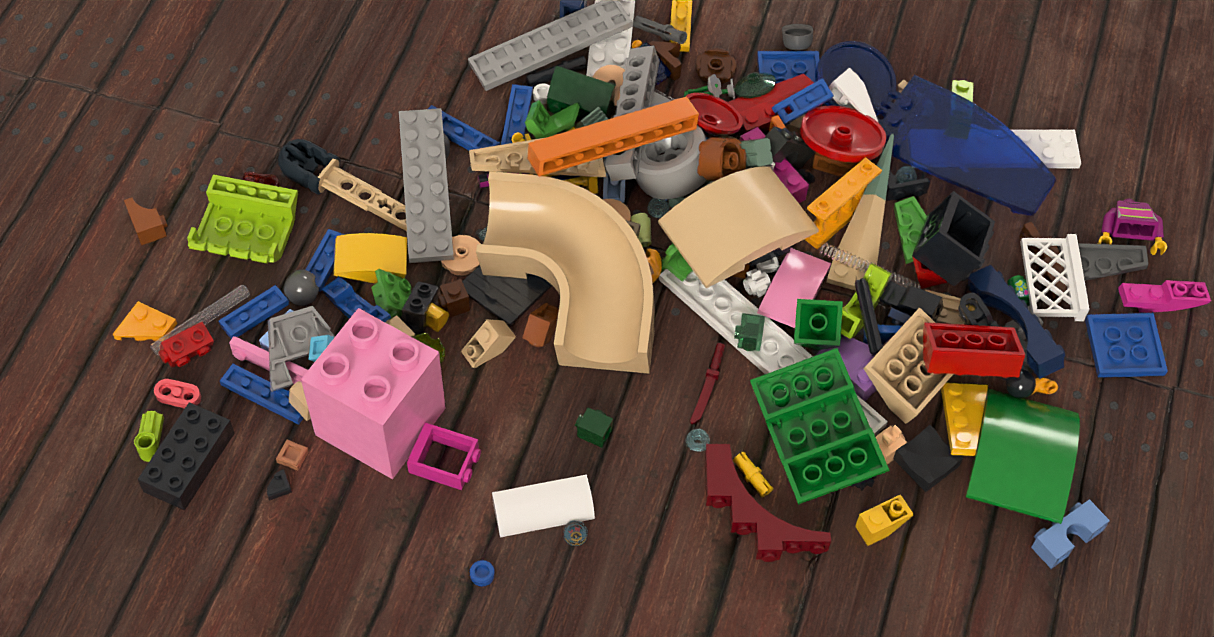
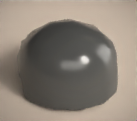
[284,270,319,306]

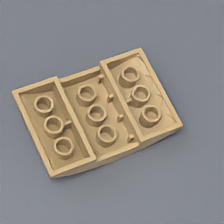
[658,166,819,288]

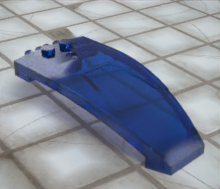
[876,75,1056,216]

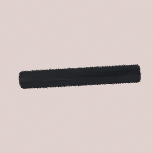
[855,278,883,356]

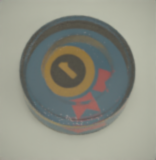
[563,521,588,546]

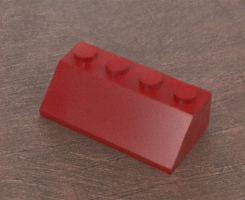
[728,74,823,135]
[923,322,1025,378]

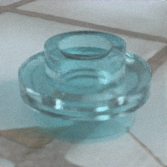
[896,166,917,183]
[647,198,669,218]
[686,429,710,452]

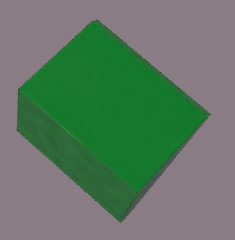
[794,299,843,351]

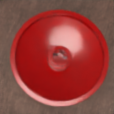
[800,106,886,163]

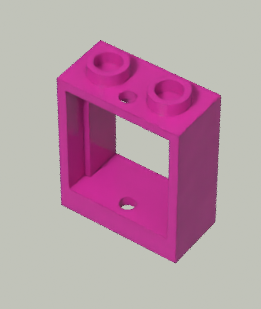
[407,423,481,490]

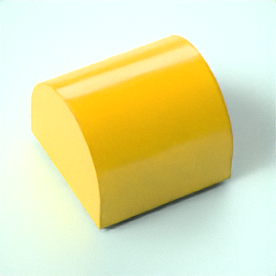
[426,303,449,332]

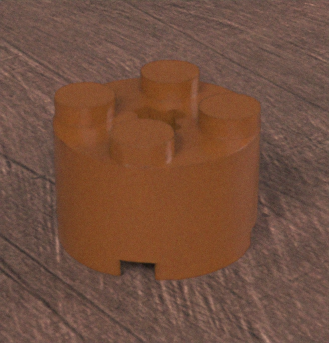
[697,137,746,181]

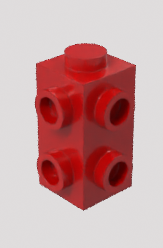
[158,322,214,368]

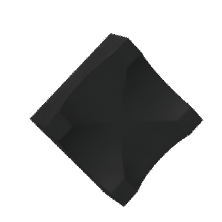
[893,425,963,492]

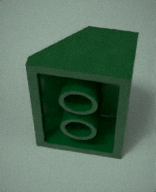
[547,66,615,121]

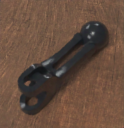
[958,293,1036,399]

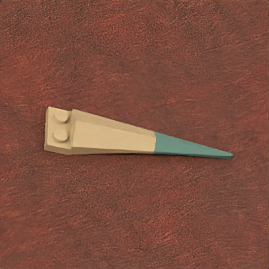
[826,134,894,291]

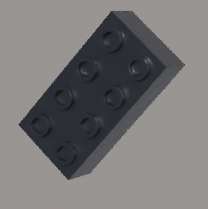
[138,402,234,510]

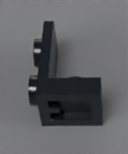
[886,169,930,201]
[402,282,438,335]

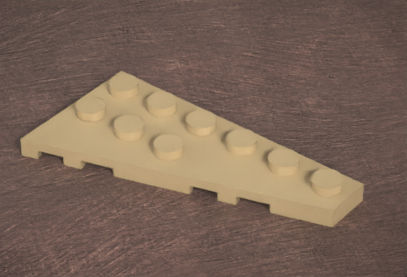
[469,137,606,177]

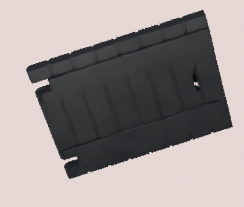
[462,265,553,327]

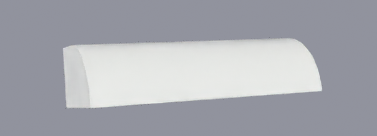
[492,474,595,537]

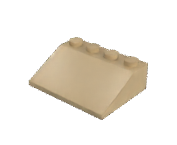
[863,308,953,424]

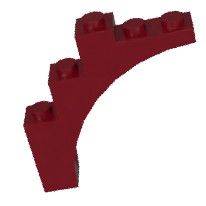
[705,444,831,562]

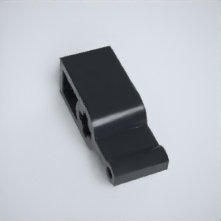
[880,281,944,322]

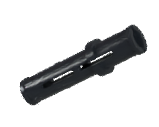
[526,55,587,87]

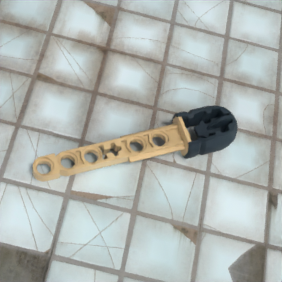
[278,139,407,231]

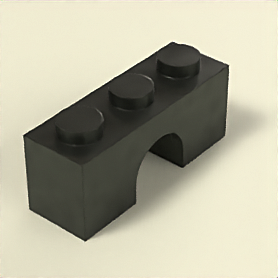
[764,127,815,169]

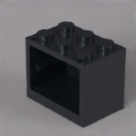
[912,191,995,286]

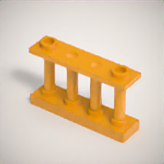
[804,157,882,249]

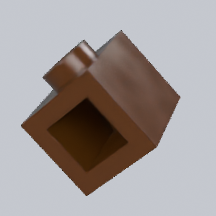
[438,279,470,318]

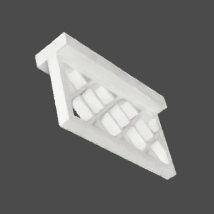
[1020,234,1089,321]

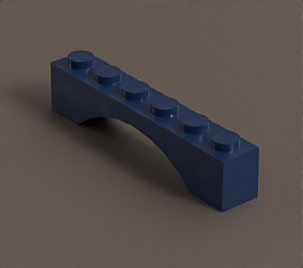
[968,265,1065,379]

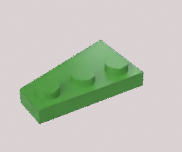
[894,196,927,264]

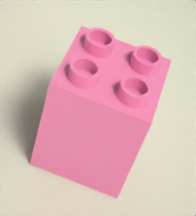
[301,308,446,479]

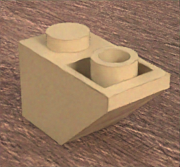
[461,319,516,368]

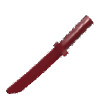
[690,343,725,424]

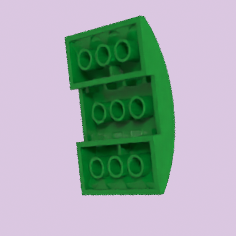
[750,348,889,505]
[966,388,1080,524]

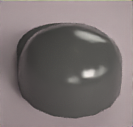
[782,24,813,51]

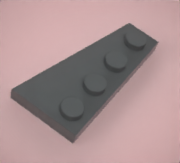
[1057,243,1148,281]

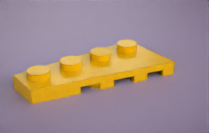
[941,383,988,456]

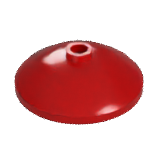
[685,93,743,135]

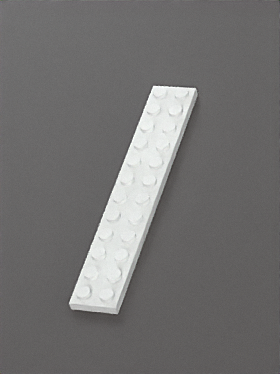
[659,269,888,436]

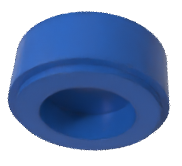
[470,560,495,586]

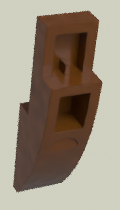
[1019,222,1066,306]

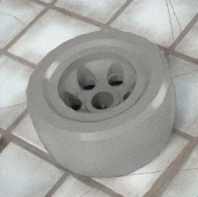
[636,125,707,199]

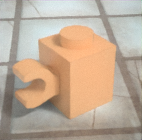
[876,425,907,464]

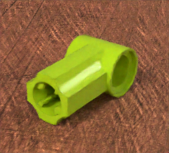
[134,411,164,462]

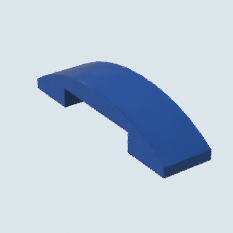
[322,277,391,322]

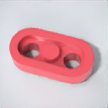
[154,379,201,408]

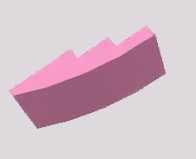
[757,248,831,328]

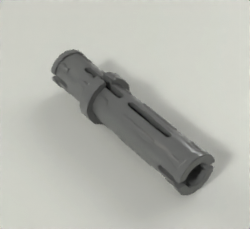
[633,15,687,44]

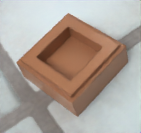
[276,440,309,471]

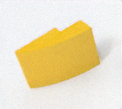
[334,233,407,284]

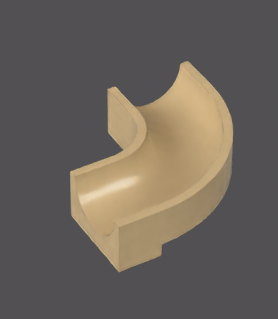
[476,171,655,373]

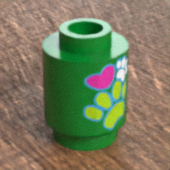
[1007,275,1030,306]

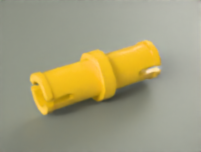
[733,452,774,498]

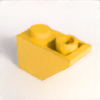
[855,494,913,546]

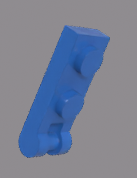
[772,78,834,126]

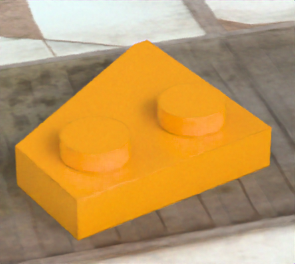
[113,301,177,341]

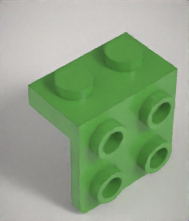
[525,100,580,139]

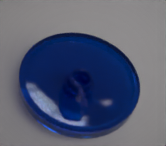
[815,41,896,116]

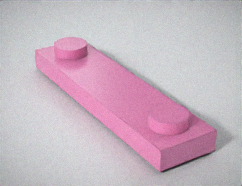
[229,337,308,384]

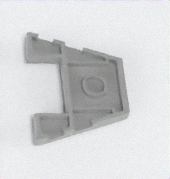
[268,306,335,392]

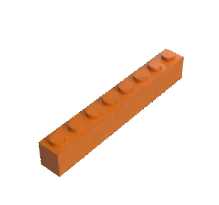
[527,96,699,176]

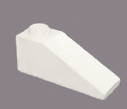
[829,68,878,122]

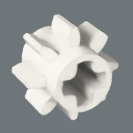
[743,268,771,298]

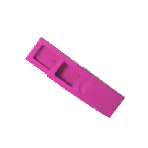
[1118,280,1211,313]

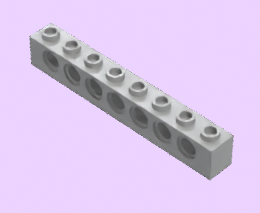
[604,46,660,181]

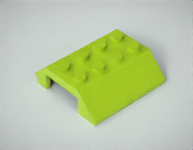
[187,175,298,263]

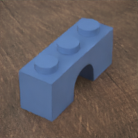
[1031,499,1110,569]

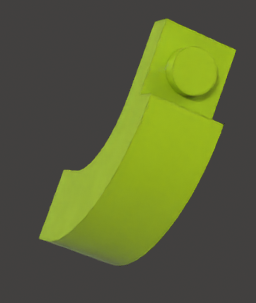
[841,263,892,339]

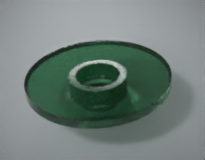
[735,72,776,98]

